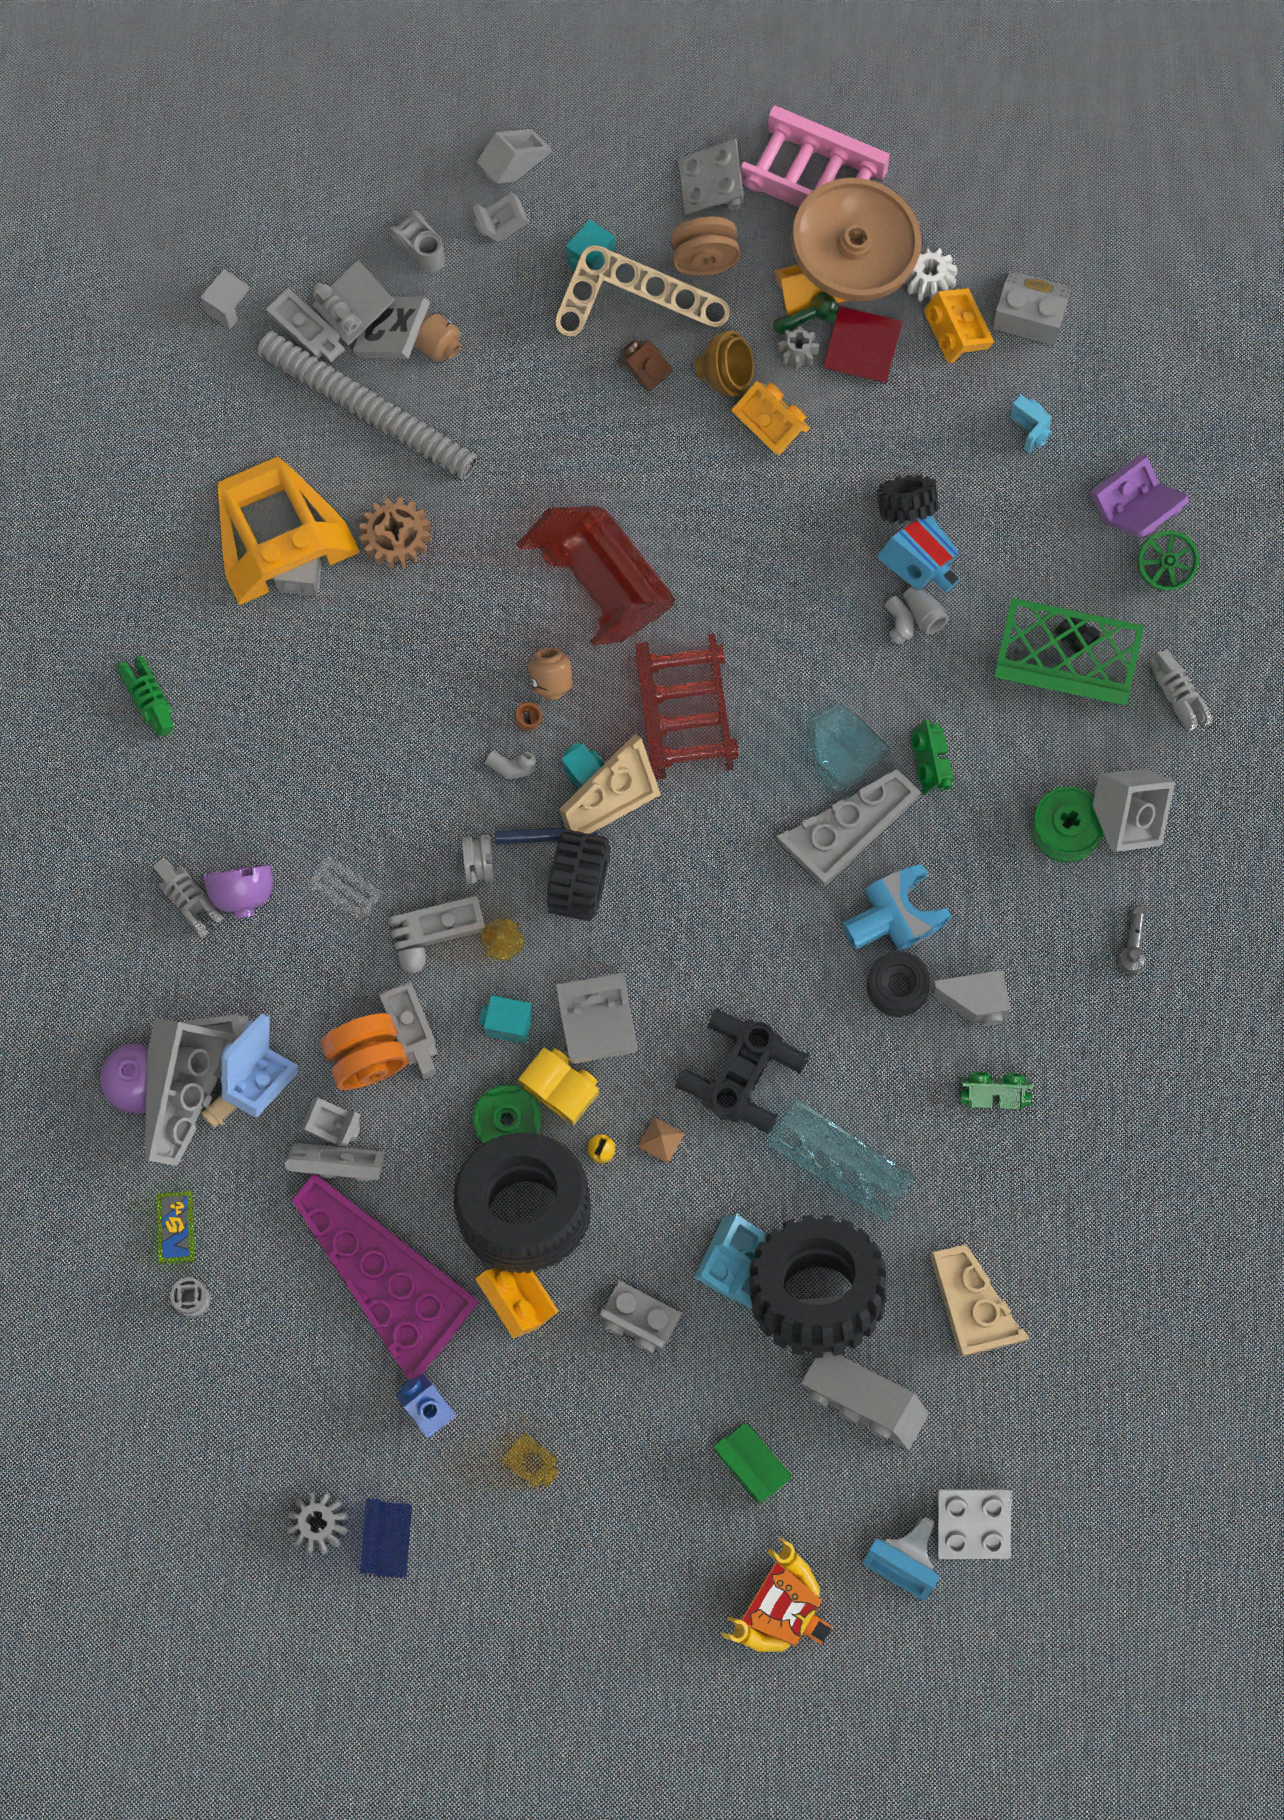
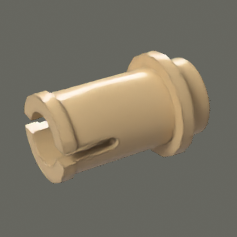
[200,1094,237,1128]

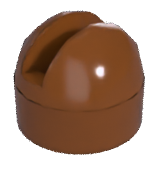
[514,702,543,732]

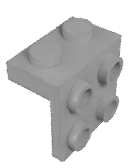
[556,973,638,1063]

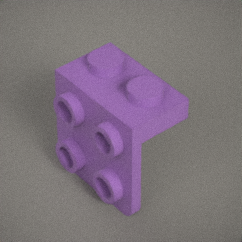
[1090,454,1189,537]

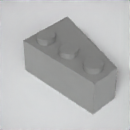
[801,1352,929,1451]

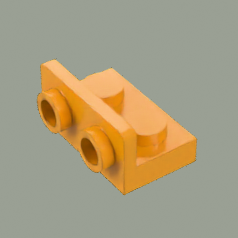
[924,288,994,363]
[731,381,811,455]
[475,1267,558,1338]

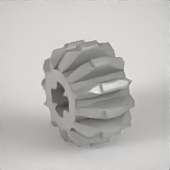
[287,1492,349,1555]

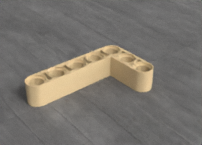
[555,245,730,336]

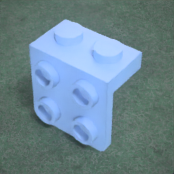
[220,1013,298,1118]

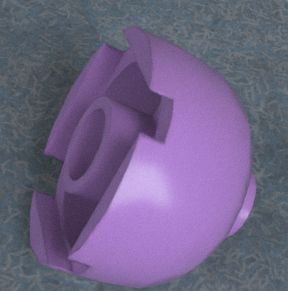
[203,864,273,918]
[100,1044,148,1114]

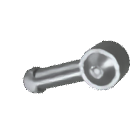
[1117,905,1148,976]

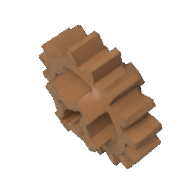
[359,497,431,569]

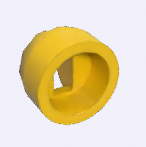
[587,1134,615,1164]

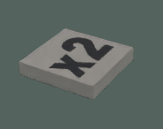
[352,296,430,359]

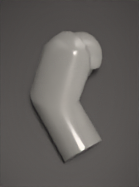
[884,596,915,645]
[485,750,536,780]

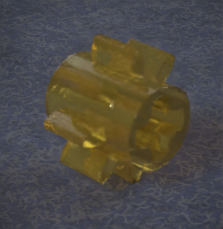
[481,917,524,961]

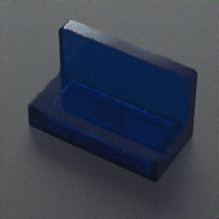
[360,1499,413,1578]

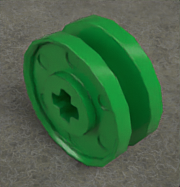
[1030,786,1104,863]

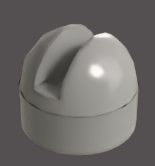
[397,947,426,973]

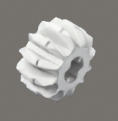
[904,246,958,302]

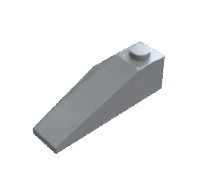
[145,1018,235,1166]

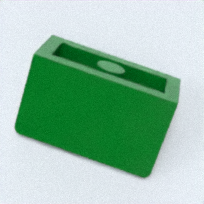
[713,1423,791,1506]

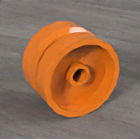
[320,1013,409,1090]

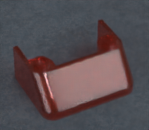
[516,506,675,646]

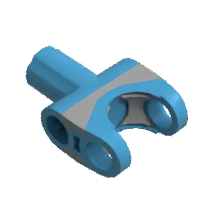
[842,865,952,951]

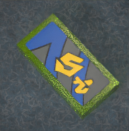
[157,1191,196,1265]

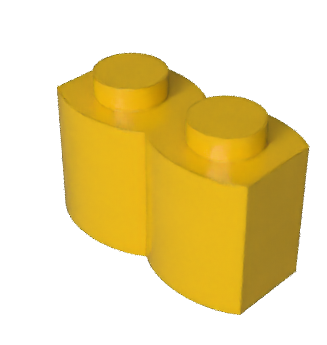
[518,1047,599,1126]

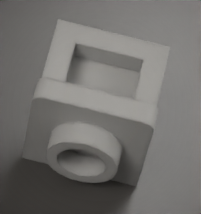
[473,193,529,242]
[300,1097,361,1147]

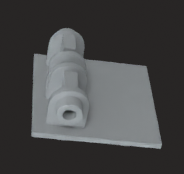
[678,139,743,216]
[312,260,395,345]
[936,1488,1012,1559]

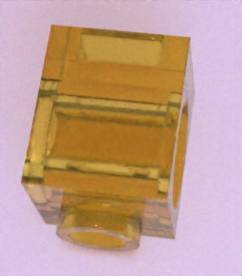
[501,1432,560,1491]

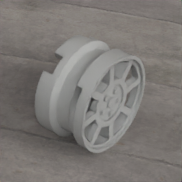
[462,834,494,884]

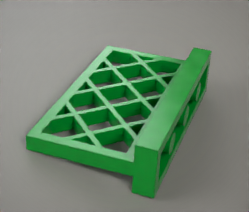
[994,598,1145,706]

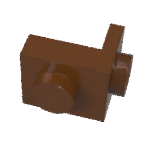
[617,339,673,391]

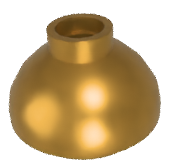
[695,331,754,397]

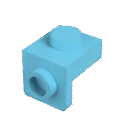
[1010,394,1052,453]

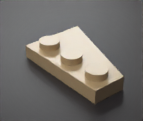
[559,734,661,834]
[930,1244,1030,1358]

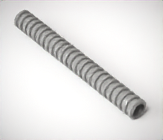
[257,331,477,480]

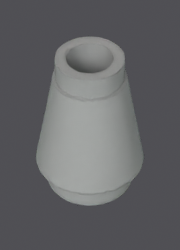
[903,587,949,634]

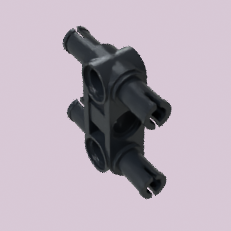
[675,1008,810,1135]

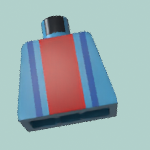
[877,515,960,593]

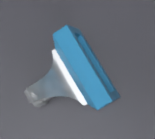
[862,1517,940,1602]

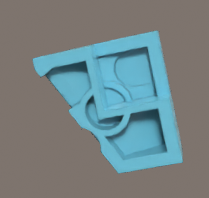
[694,1214,764,1309]

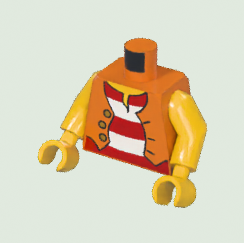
[721,1537,833,1652]

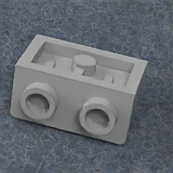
[599,1280,682,1354]

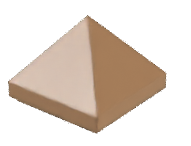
[638,1117,685,1164]

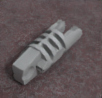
[1149,650,1213,731]
[153,858,224,938]

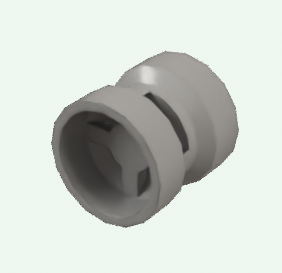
[170,1277,211,1318]

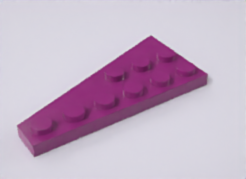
[292,1174,480,1380]

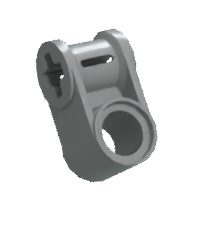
[388,210,446,273]

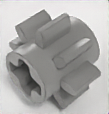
[778,326,819,370]

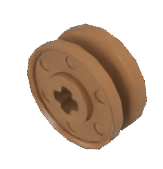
[670,216,741,276]

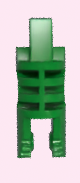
[116,655,174,738]

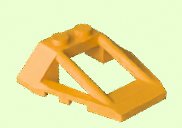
[218,456,360,605]

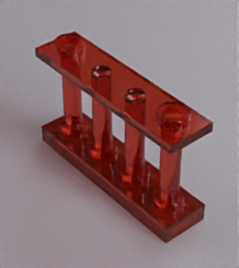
[635,633,739,780]

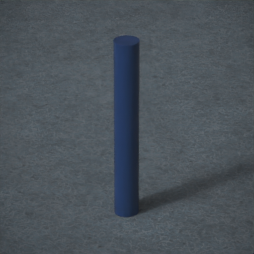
[495,827,597,844]

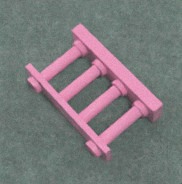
[741,105,890,207]

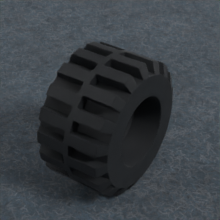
[547,829,610,922]

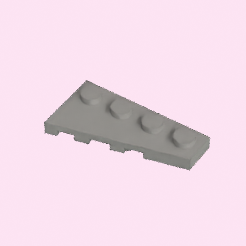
[776,769,921,887]

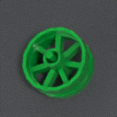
[1137,530,1199,591]

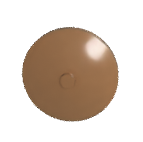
[791,178,921,301]

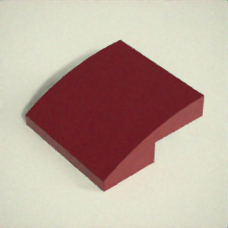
[823,306,903,384]

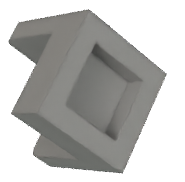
[200,269,249,329]

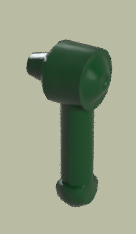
[773,292,839,334]

